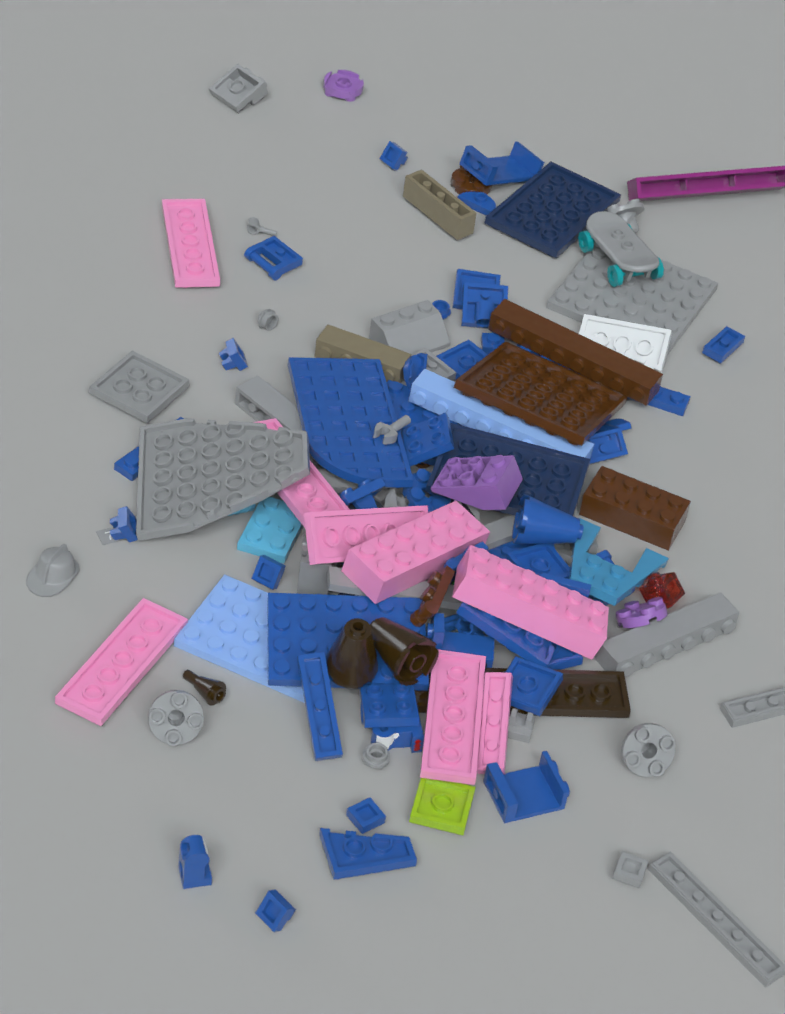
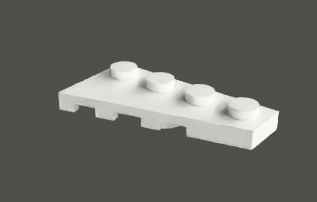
[579,314,672,373]

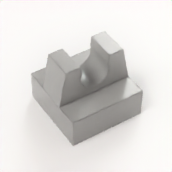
[508,708,535,743]

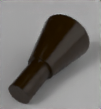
[183,670,226,706]

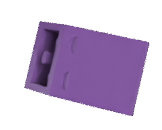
[431,455,523,510]

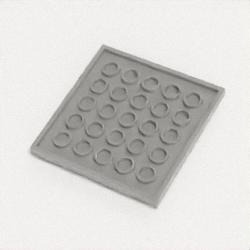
[546,245,718,357]

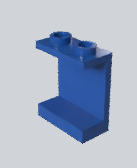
[483,751,570,824]

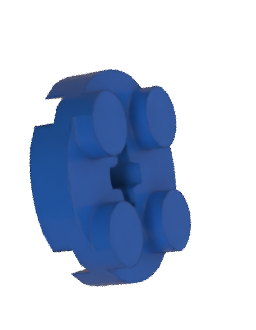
[402,469,451,513]

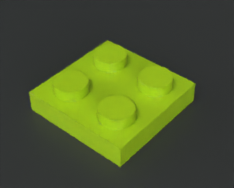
[409,778,476,835]

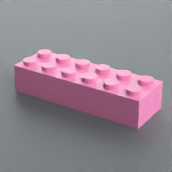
[341,501,490,604]
[452,545,609,660]

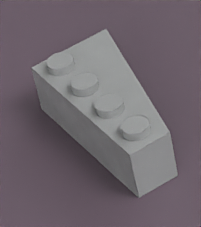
[297,528,336,595]

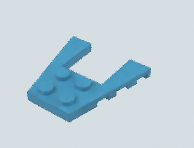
[569,518,669,606]

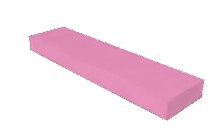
[477,672,513,774]

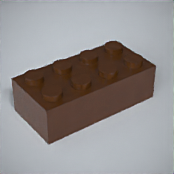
[579,466,691,551]

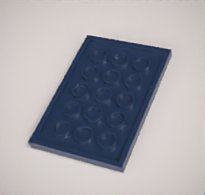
[485,162,621,258]
[426,423,590,516]

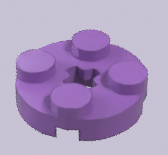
[323,70,364,102]
[616,597,668,628]

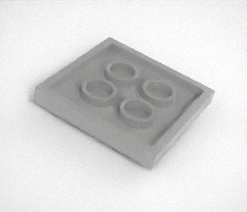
[89,351,189,423]

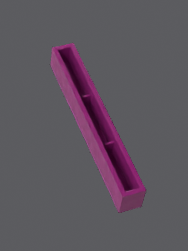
[627,166,785,201]

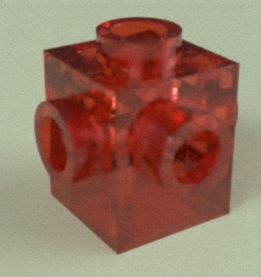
[639,572,685,609]

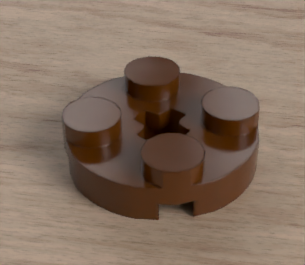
[451,165,492,195]

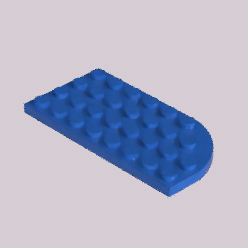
[287,357,414,488]

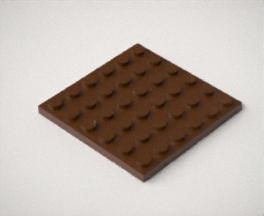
[454,341,628,446]

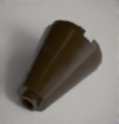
[370,617,439,686]
[326,618,378,689]

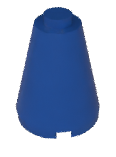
[512,494,584,544]

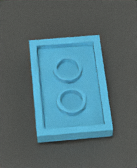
[237,497,303,564]

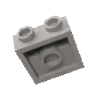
[209,64,268,113]

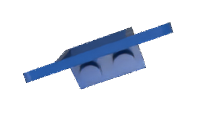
[588,419,632,465]

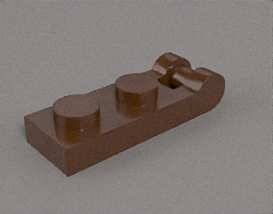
[410,565,455,627]

